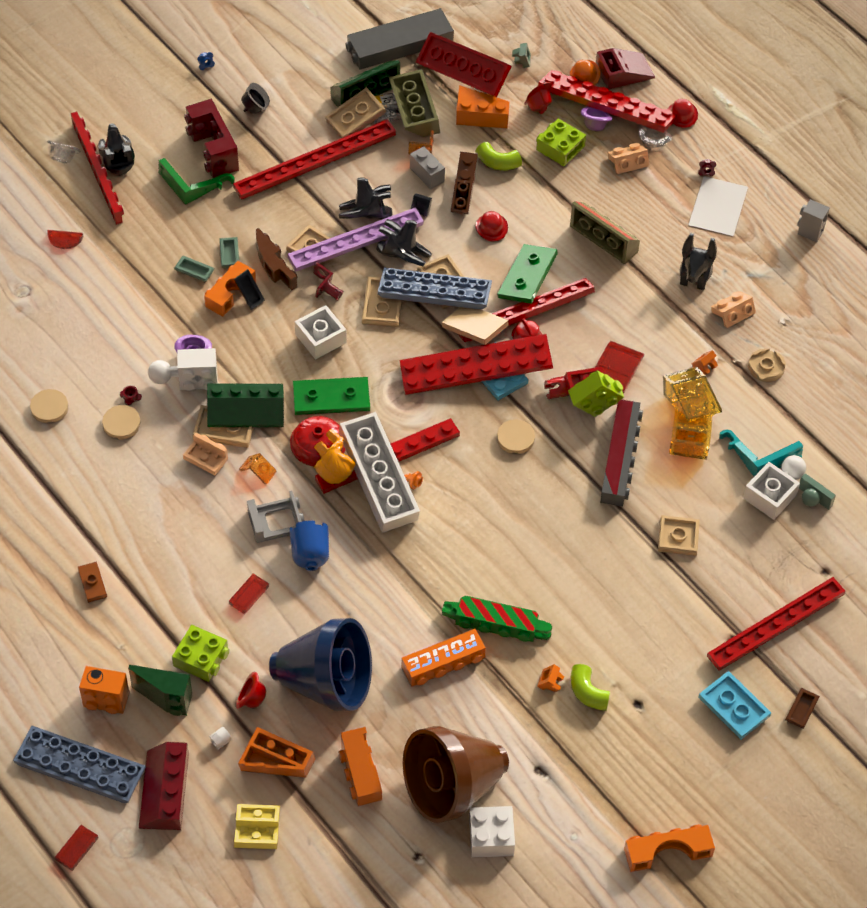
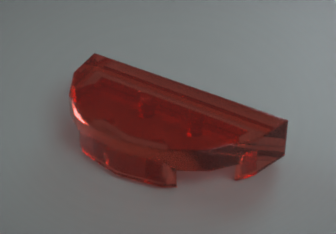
[47,230,84,249]

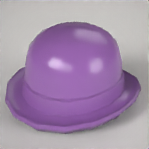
[581,106,612,131]
[174,335,212,352]

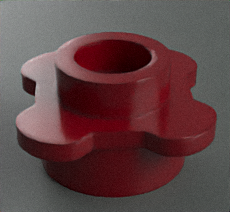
[698,159,716,176]
[120,386,142,405]

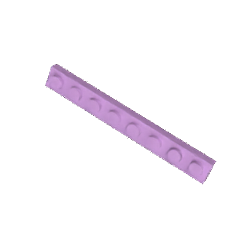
[287,208,424,272]

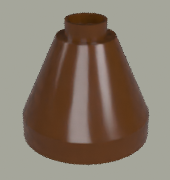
[402,726,509,823]

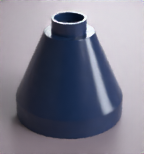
[269,618,372,711]

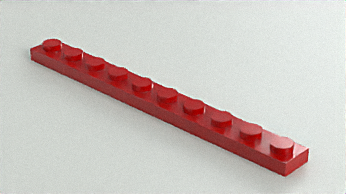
[233,119,396,200]

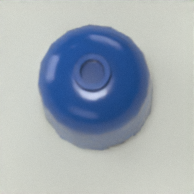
[290,520,329,571]

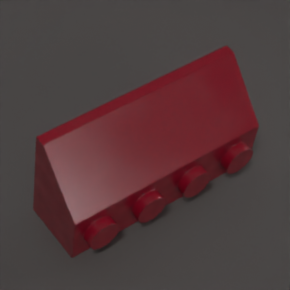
[139,742,189,830]

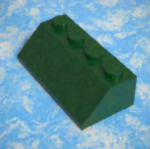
[330,60,400,107]
[207,383,284,427]

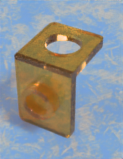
[408,130,434,155]
[239,453,277,484]

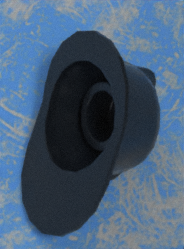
[241,83,270,114]

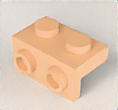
[607,143,649,174]
[711,292,756,328]
[183,433,228,476]

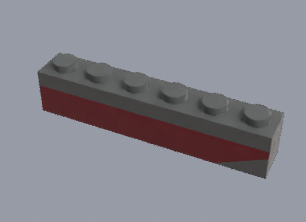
[600,399,643,507]

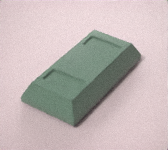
[219,237,239,268]
[174,256,215,282]

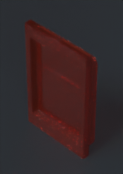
[595,341,644,395]

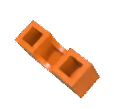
[204,261,256,317]

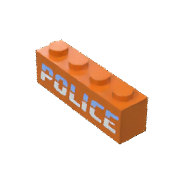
[401,629,486,687]

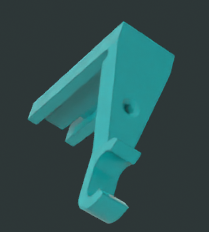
[719,430,803,477]

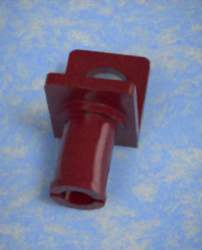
[313,262,344,301]

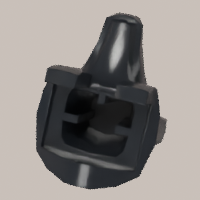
[98,123,135,175]
[339,177,393,219]
[376,219,432,267]
[679,233,717,290]

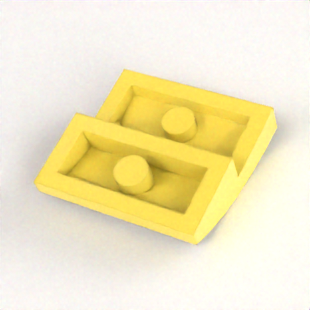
[234,804,280,849]

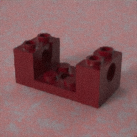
[184,98,239,178]

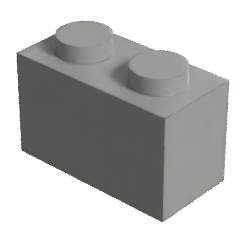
[410,146,445,190]
[797,199,830,242]

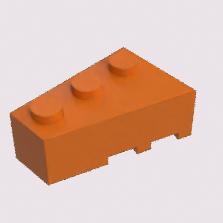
[456,85,510,129]
[238,727,315,778]
[338,727,382,806]

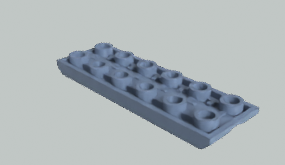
[378,267,492,310]
[13,726,146,803]

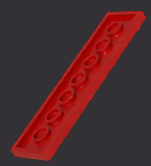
[538,70,676,133]
[399,334,553,395]

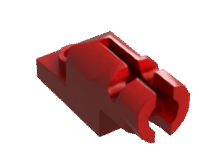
[544,366,604,399]

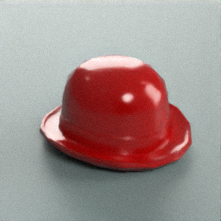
[667,98,698,128]
[475,211,508,242]
[235,671,267,709]

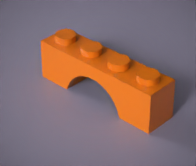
[624,824,715,872]

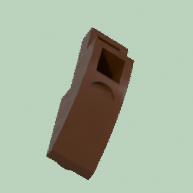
[451,151,478,214]
[256,228,298,291]

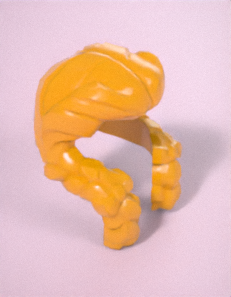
[314,429,356,484]

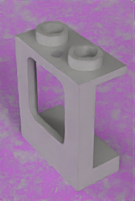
[247,491,305,543]

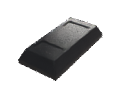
[234,269,265,310]

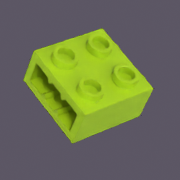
[536,118,586,167]
[568,370,624,417]
[172,624,230,682]

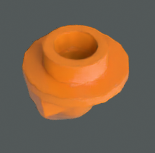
[404,471,423,490]

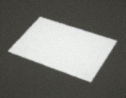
[689,176,748,236]

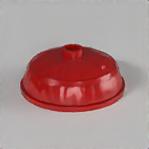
[290,416,346,467]

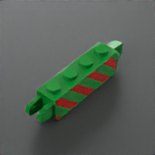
[442,595,552,642]

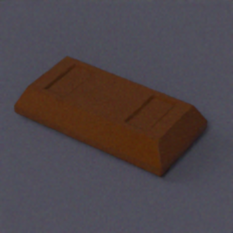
[785,688,820,729]

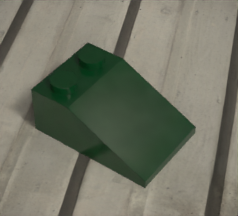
[128,664,192,716]

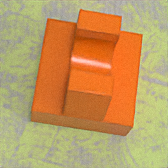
[691,350,718,375]
[537,664,565,692]

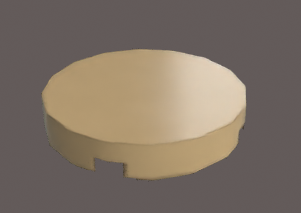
[748,348,786,382]
[30,389,68,423]
[102,405,141,440]
[497,419,535,454]

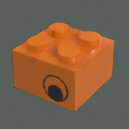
[79,666,130,714]

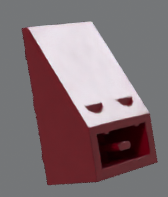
[596,48,655,90]

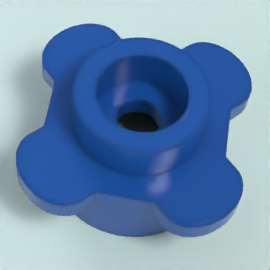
[197,52,215,70]

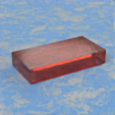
[229,573,269,614]
[54,825,98,871]

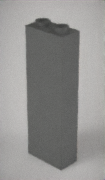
[345,8,454,70]

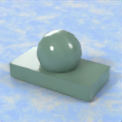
[799,473,836,510]

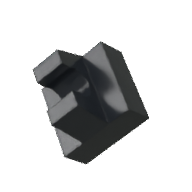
[411,193,432,216]

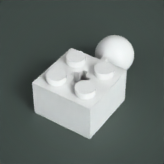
[148,348,218,391]
[743,455,806,520]

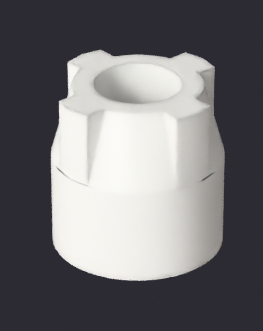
[209,727,232,750]

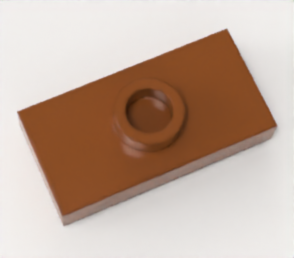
[78,561,107,603]

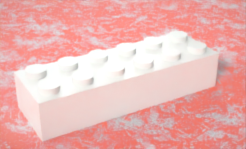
[339,412,420,533]

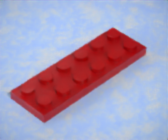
[415,32,512,98]

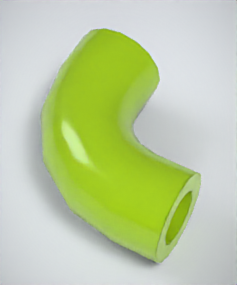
[475,142,522,171]
[570,664,610,711]

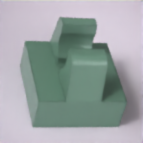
[512,43,531,68]

